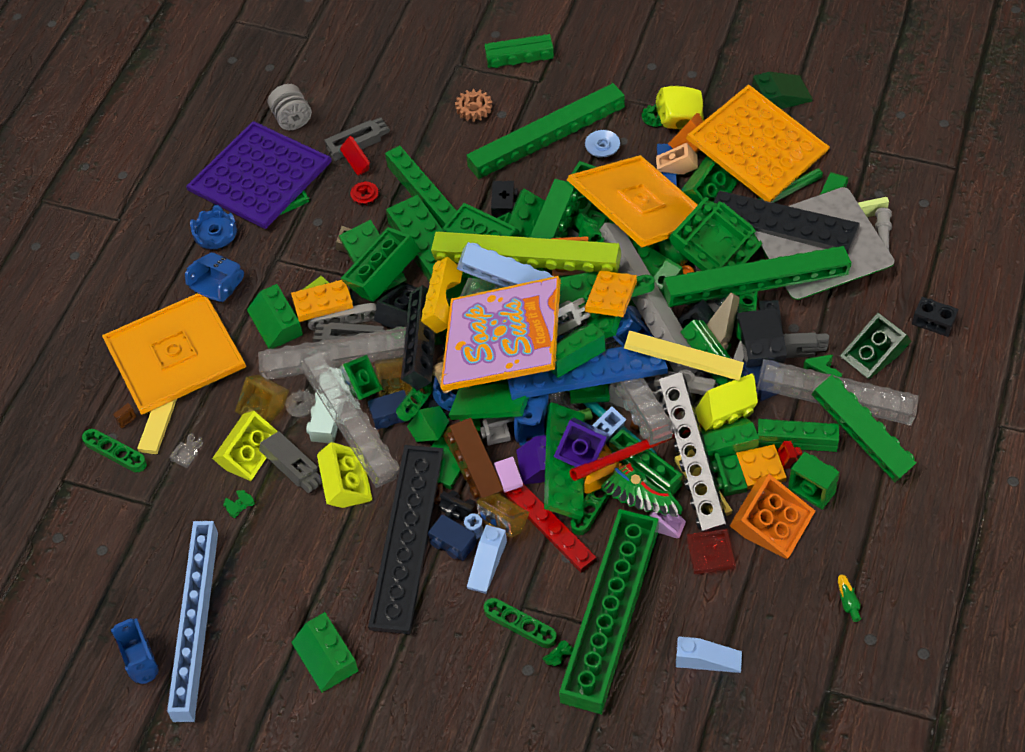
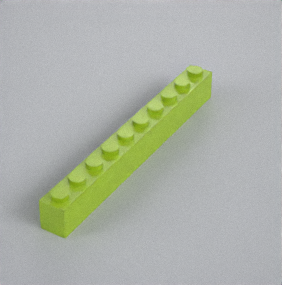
[431,232,621,273]

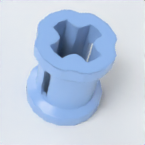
[464,513,484,539]

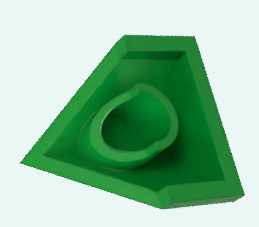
[407,406,450,443]

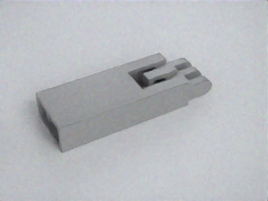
[557,298,591,336]

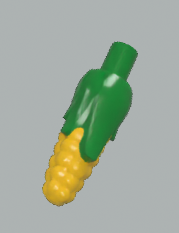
[838,575,861,622]

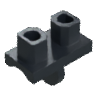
[438,490,476,522]

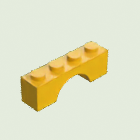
[421,257,463,333]

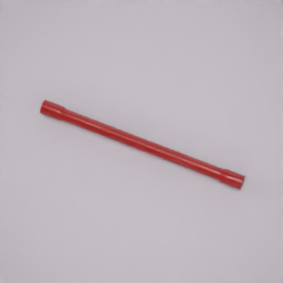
[570,422,703,481]

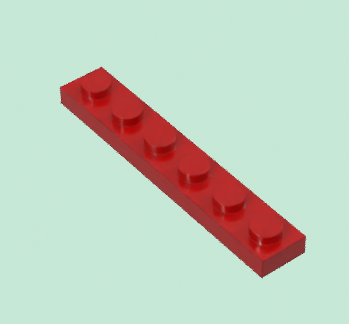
[502,484,597,573]

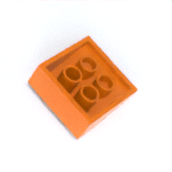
[729,474,815,559]

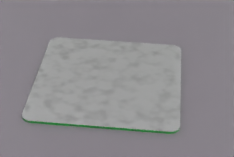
[754,187,894,300]

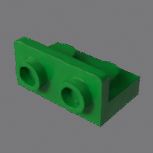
[711,453,747,496]

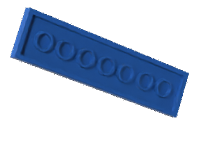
[507,346,668,400]

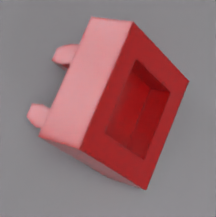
[777,441,802,469]

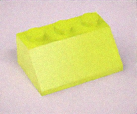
[695,374,758,431]
[212,411,278,481]
[317,442,372,508]

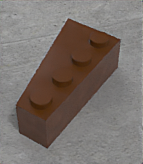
[443,418,504,503]

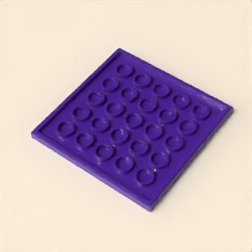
[186,121,332,229]

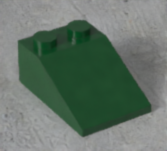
[752,72,813,109]
[840,313,912,379]

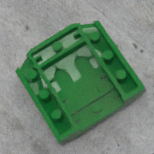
[669,197,763,271]

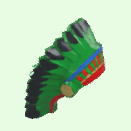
[601,463,682,517]

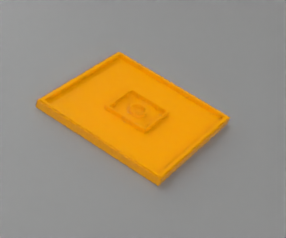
[567,155,698,247]
[102,293,246,415]

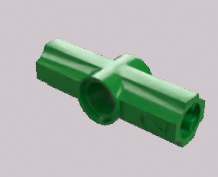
[573,212,604,242]

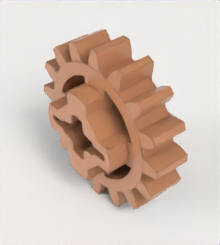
[455,89,492,122]

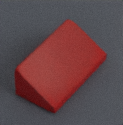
[340,136,370,176]

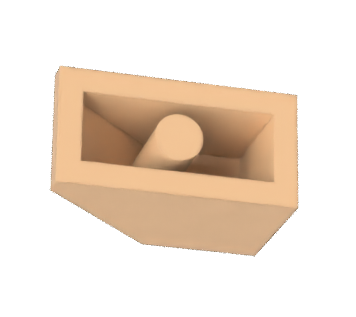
[656,143,698,175]

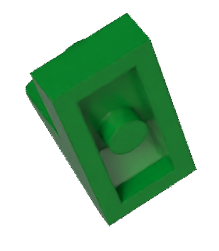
[803,355,843,383]

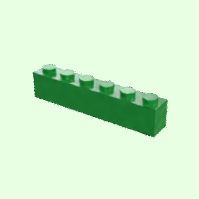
[812,375,916,483]

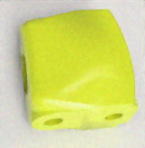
[656,86,704,129]

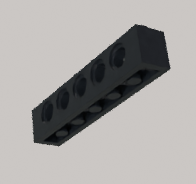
[401,285,436,390]

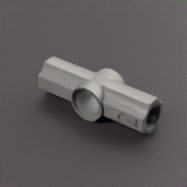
[654,370,716,395]

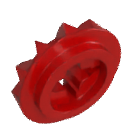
[350,182,379,206]

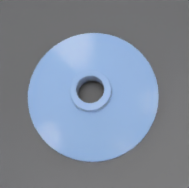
[585,130,620,157]

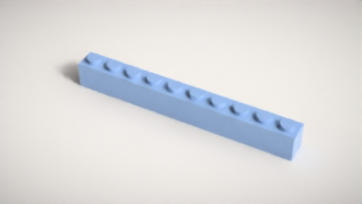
[457,242,642,321]
[167,521,218,722]

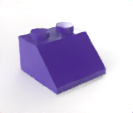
[554,417,610,467]
[516,435,546,485]

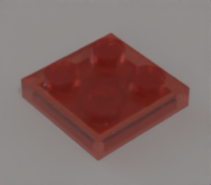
[686,529,735,574]

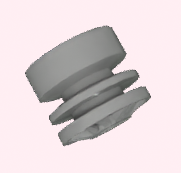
[268,84,312,130]

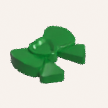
[223,490,255,518]
[542,640,573,666]

